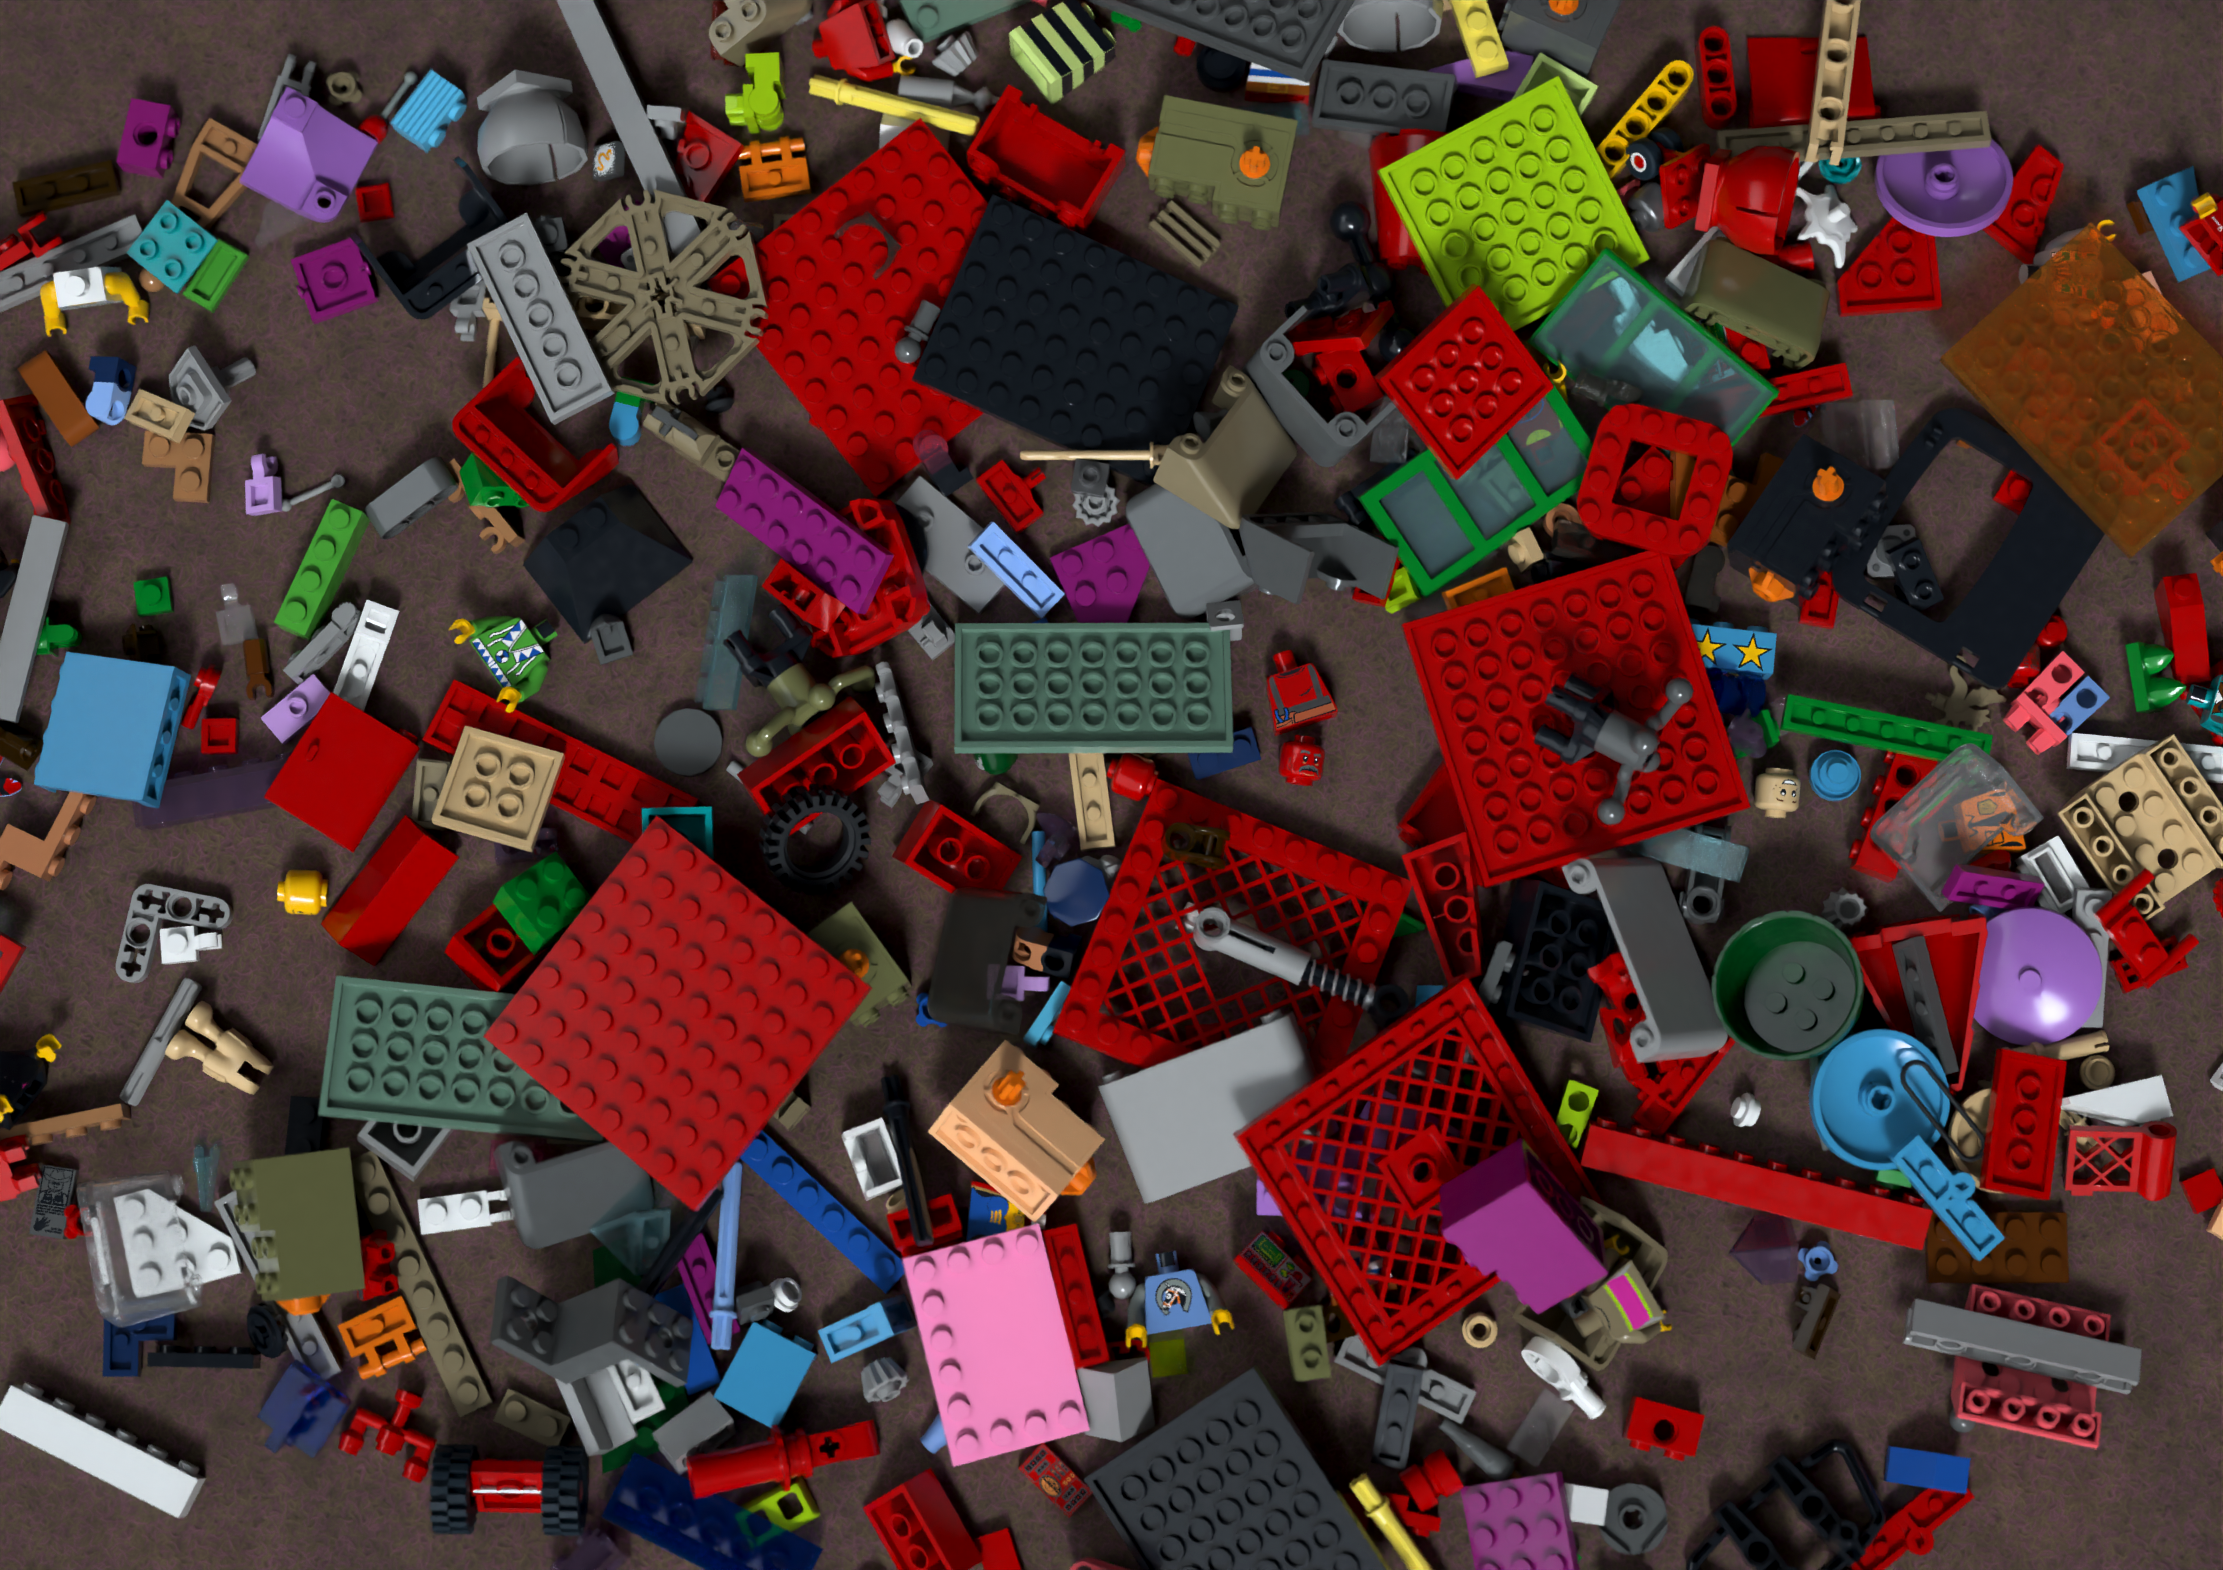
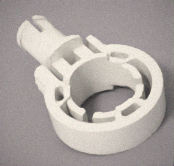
[1521,1336,1607,1419]

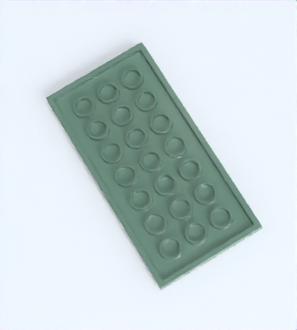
[954,623,1233,754]
[319,976,603,1144]

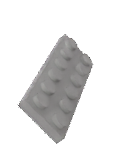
[467,213,615,425]

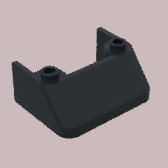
[349,156,510,320]

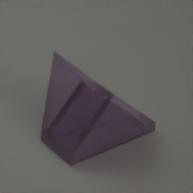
[1729,1214,1799,1285]

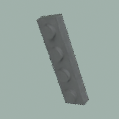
[1892,936,1959,1075]

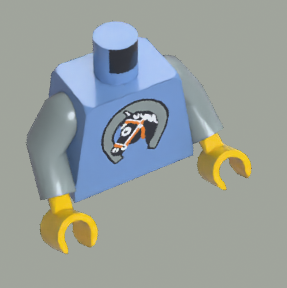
[1126,1251,1235,1348]

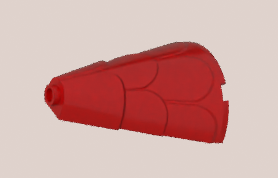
[1847,914,1988,1096]

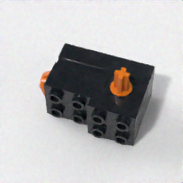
[1727,434,1889,608]

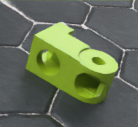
[1554,1078,1599,1149]

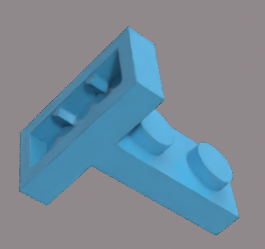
[818,1294,918,1363]

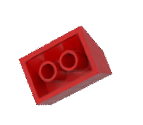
[863,1467,984,1570]

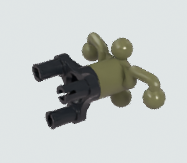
[723,604,876,757]

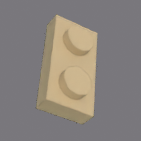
[124,389,195,444]

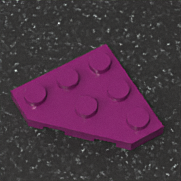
[1050,524,1150,623]

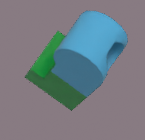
[609,376,655,446]

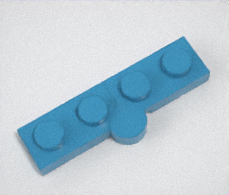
[1888,1132,2005,1261]

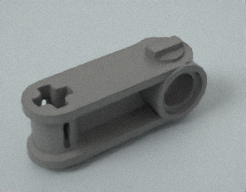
[1678,823,1732,925]

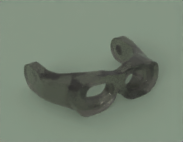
[833,211,902,280]

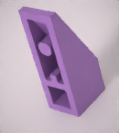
[1428,49,1533,101]

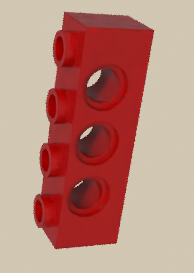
[1848,751,1938,883]

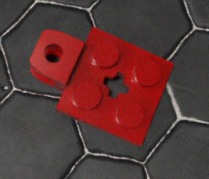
[0,211,63,271]

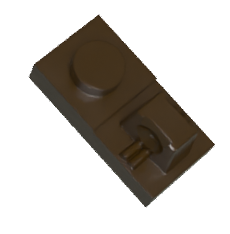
[1792,1283,1841,1360]

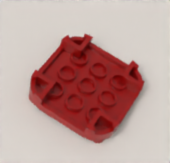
[785,498,930,658]

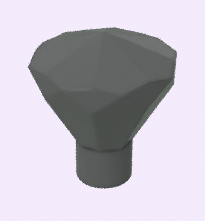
[1192,408,1228,442]

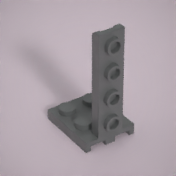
[1399,940,1516,1086]

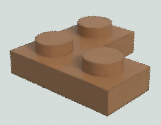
[142,431,215,503]

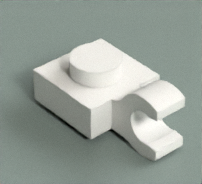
[160,925,223,965]

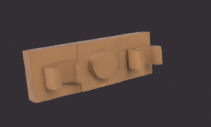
[446,459,525,554]

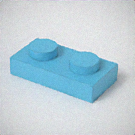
[1023,981,1071,1049]

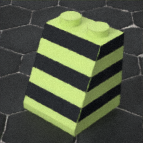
[1009,0,1116,105]

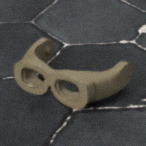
[971,781,1040,845]

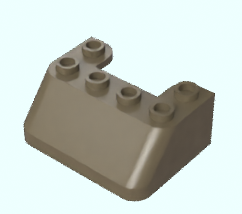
[709,0,812,67]
[1511,1196,1668,1371]

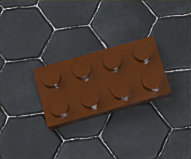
[1925,1212,2069,1283]

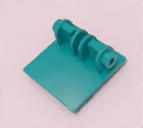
[127,200,218,294]

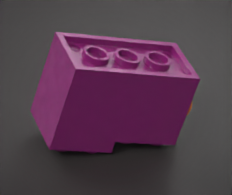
[1439,1138,1609,1314]

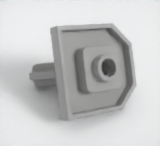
[169,345,256,431]

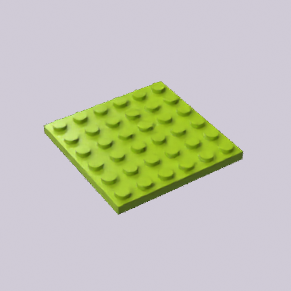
[1377,76,1650,331]

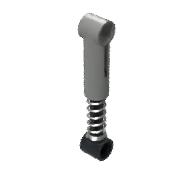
[1193,907,1409,1027]

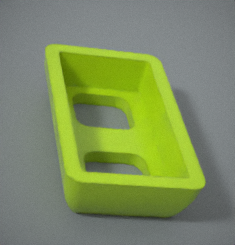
[732,1476,820,1552]

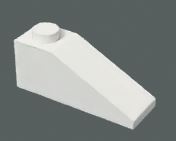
[2061,1075,2173,1127]

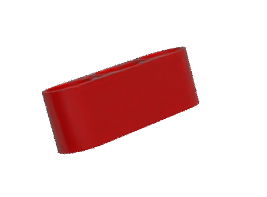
[1695,26,1737,130]

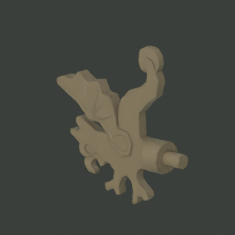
[1925,656,2007,732]

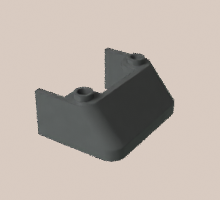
[1242,304,1398,467]
[1239,512,1400,604]

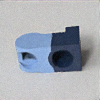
[86,356,137,425]

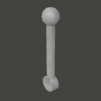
[282,474,346,512]

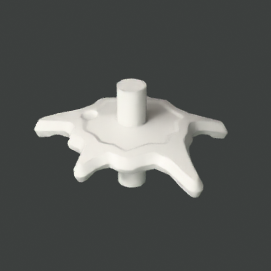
[1796,185,1858,268]

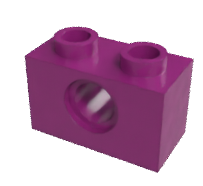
[116,98,181,179]

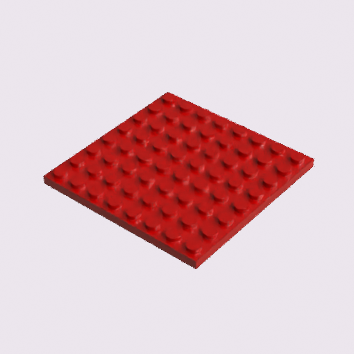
[706,118,988,498]
[1401,551,1751,888]
[483,816,873,1212]

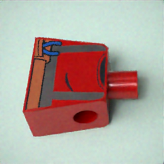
[1266,650,1338,736]

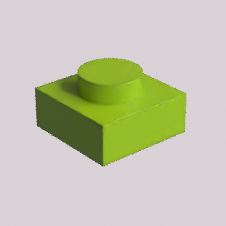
[1385,567,1421,614]

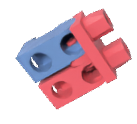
[2002,651,2110,755]

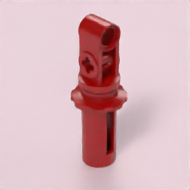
[686,1419,881,1499]

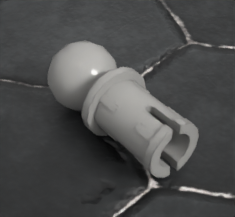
[1108,1232,1136,1299]

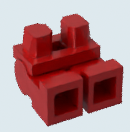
[886,1193,966,1258]

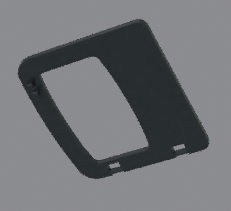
[1832,408,2120,690]

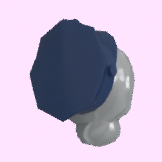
[1043,854,1122,926]

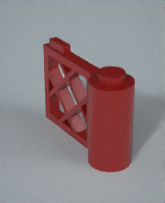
[2064,1121,2177,1201]

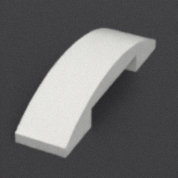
[333,600,399,712]

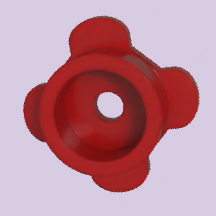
[64,1204,99,1239]

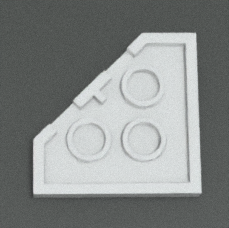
[114,1190,243,1301]

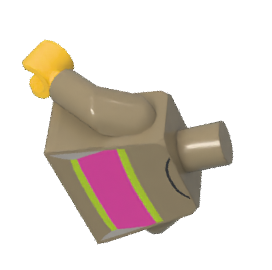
[1573,1235,1672,1344]

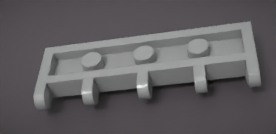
[874,662,930,804]

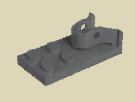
[1311,59,1458,137]

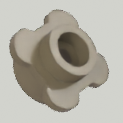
[326,71,362,107]

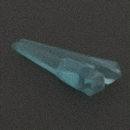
[192,1144,220,1212]

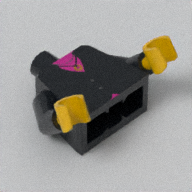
[0,1034,62,1130]

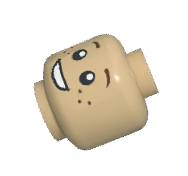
[1754,768,1801,818]

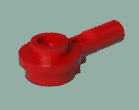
[181,663,222,730]

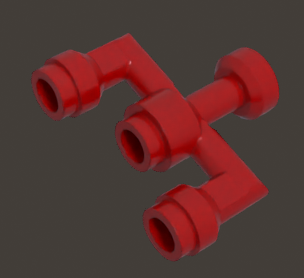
[337,1388,437,1483]

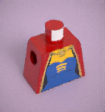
[966,1181,1047,1242]

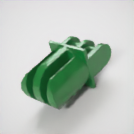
[36,617,83,657]

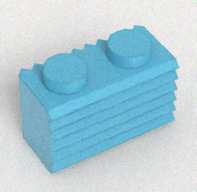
[390,69,467,153]

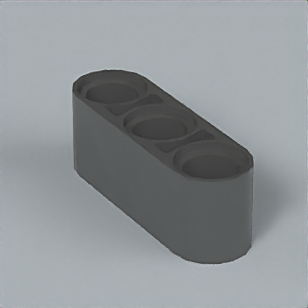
[364,456,459,540]

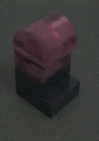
[913,430,974,497]

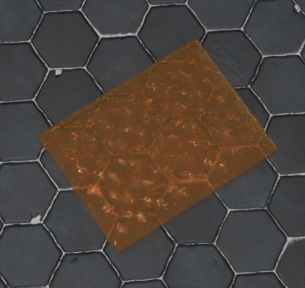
[1939,222,2223,559]

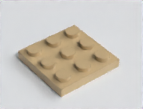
[431,725,565,852]

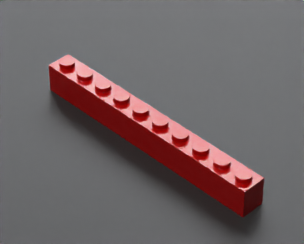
[1577,1116,1933,1251]

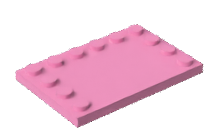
[901,1223,1090,1467]

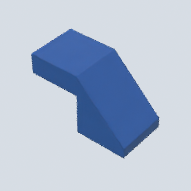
[1884,1446,1970,1494]

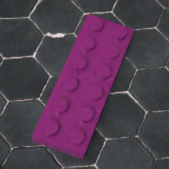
[715,448,894,614]

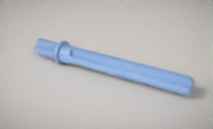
[709,1162,742,1350]

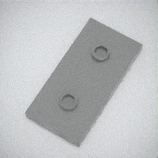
[896,476,1005,615]

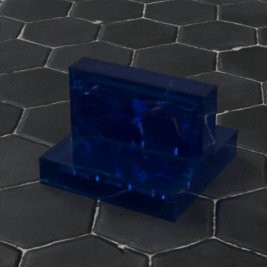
[257,1359,352,1459]

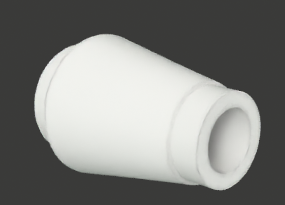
[885,20,923,58]

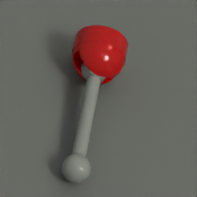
[358,71,418,144]

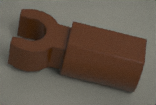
[242,638,275,701]

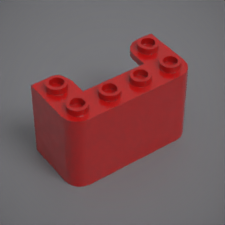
[967,84,1125,235]

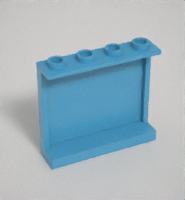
[34,652,191,808]

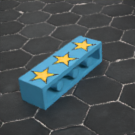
[1689,618,1777,680]

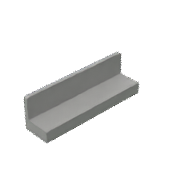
[555,1368,638,1456]

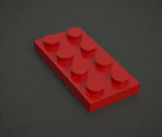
[1979,1049,2067,1200]

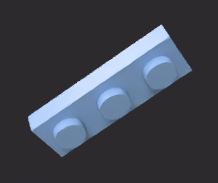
[967,522,1065,618]

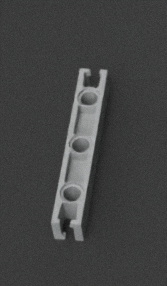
[1903,1298,2142,1394]

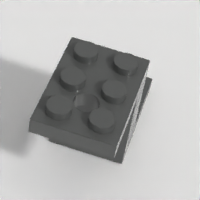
[490,1275,693,1387]

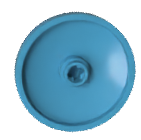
[1809,1029,1950,1170]

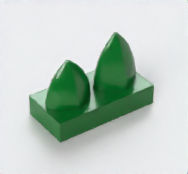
[2125,642,2187,714]

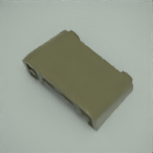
[1679,237,1830,372]

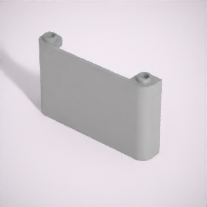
[1562,857,1728,1063]
[1098,1010,1339,1204]

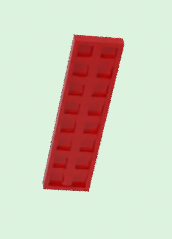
[422,679,699,845]

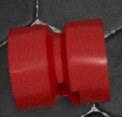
[1398,1448,1464,1513]

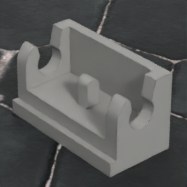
[652,1391,736,1475]

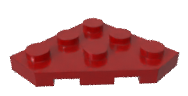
[1835,217,1942,317]

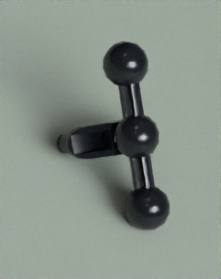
[1284,200,1419,363]

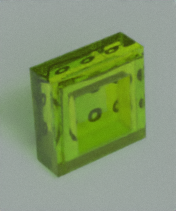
[1149,1338,1188,1378]

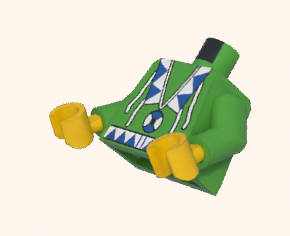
[449,615,558,713]

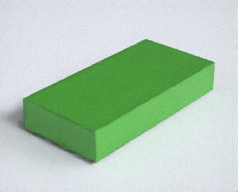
[183,238,249,313]

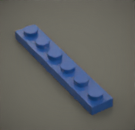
[740,1130,905,1294]

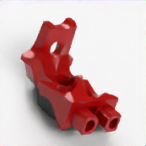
[1587,952,1679,1083]

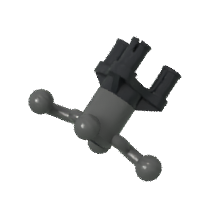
[1534,672,1693,825]

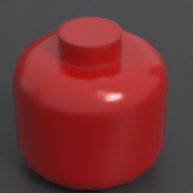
[2035,614,2068,650]

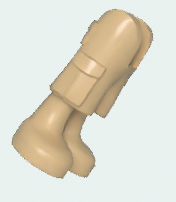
[165,1001,274,1095]

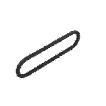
[1900,1059,1985,1162]

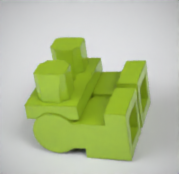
[725,52,786,134]

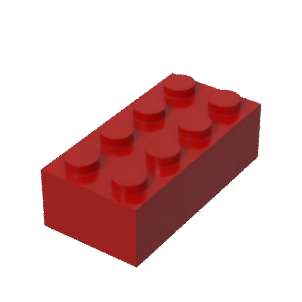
[737,696,896,836]

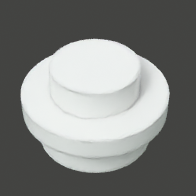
[1731,1093,1761,1127]
[770,1277,802,1312]

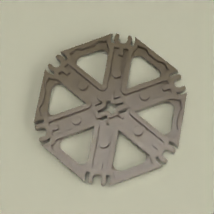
[559,189,770,406]

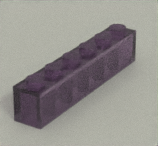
[132,749,319,832]

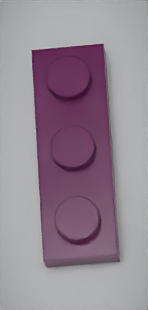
[1941,863,2045,909]
[677,1233,741,1344]

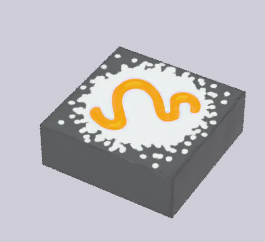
[592,141,625,182]

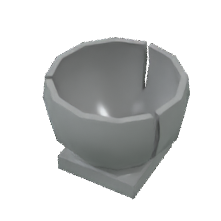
[1338,0,1444,52]
[477,70,588,185]

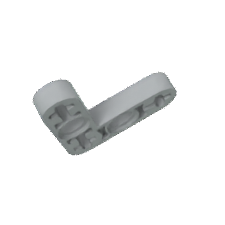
[116,884,233,983]

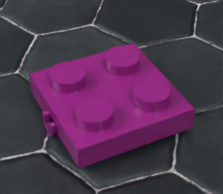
[290,238,378,324]

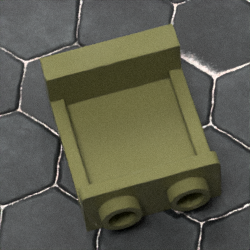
[1283,1305,1331,1381]

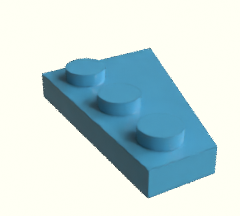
[2137,166,2211,283]

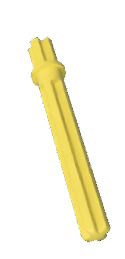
[809,74,980,136]
[1350,1473,1434,1570]

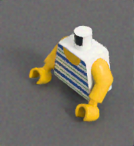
[40,266,149,337]

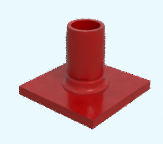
[1374,283,1554,480]

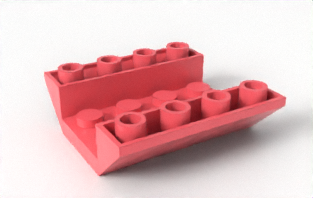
[1951,1284,2111,1449]

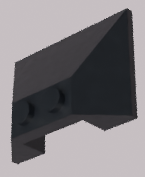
[523,483,693,644]

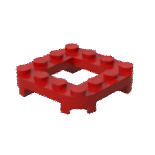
[1577,404,1733,560]

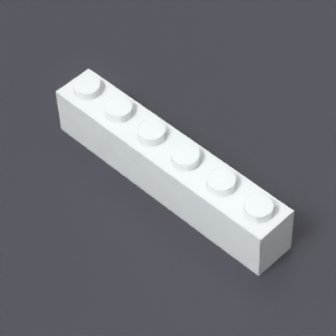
[0,1382,206,1518]

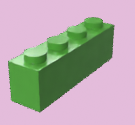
[274,499,370,642]

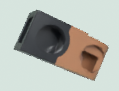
[1012,926,1083,979]

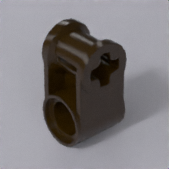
[1161,823,1231,869]

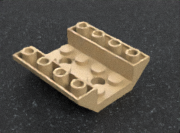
[2056,734,2223,922]

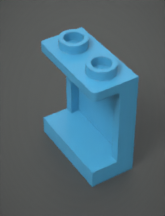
[714,1319,818,1428]

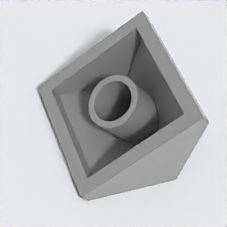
[1077,1357,1155,1442]

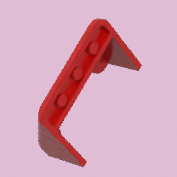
[452,356,619,512]

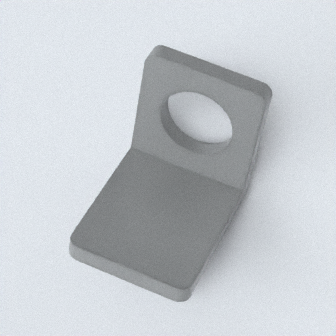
[1206,600,1244,641]

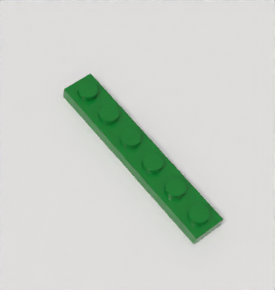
[1780,694,1993,771]

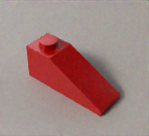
[2154,573,2211,686]

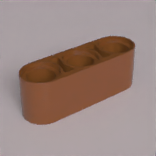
[17,349,100,447]

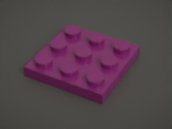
[1461,1471,1580,1570]

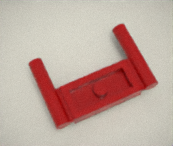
[2093,868,2199,989]

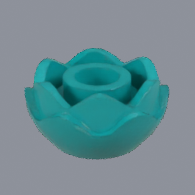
[1819,157,1862,184]

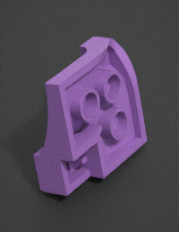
[239,86,378,223]

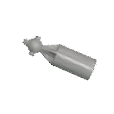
[898,75,999,112]

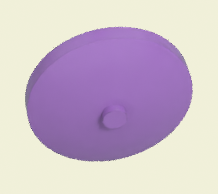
[1875,139,2013,237]
[1974,906,2103,1046]

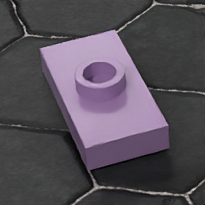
[261,674,330,745]

